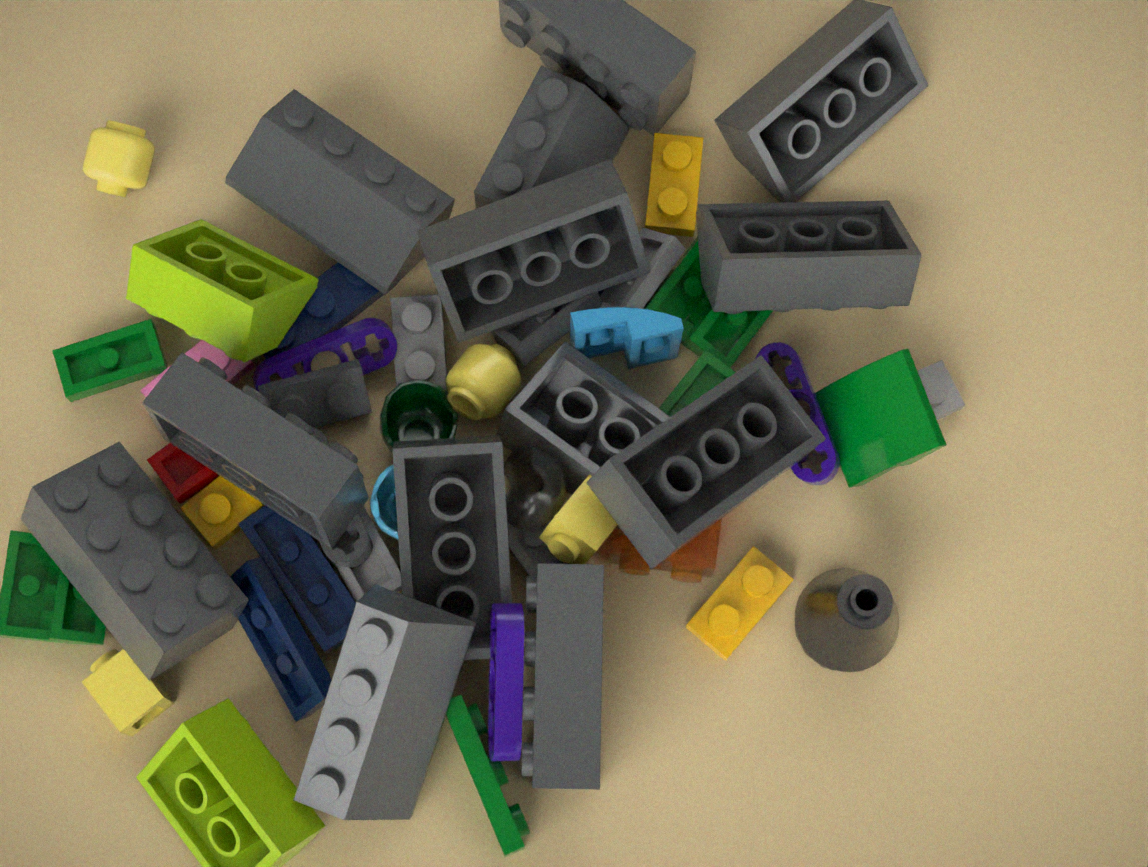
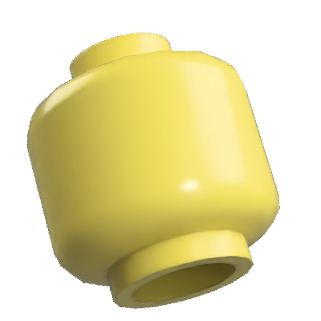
[83,120,155,198]
[445,343,521,420]

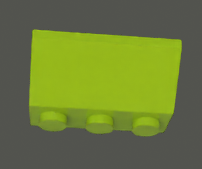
[126,219,318,363]
[136,698,326,867]

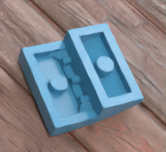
[570,307,684,370]

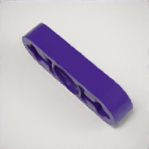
[253,318,397,392]
[755,342,840,485]
[488,603,524,761]

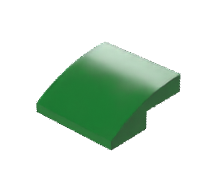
[644,236,773,367]
[815,349,947,488]
[0,530,106,646]

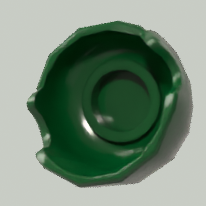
[380,379,458,453]

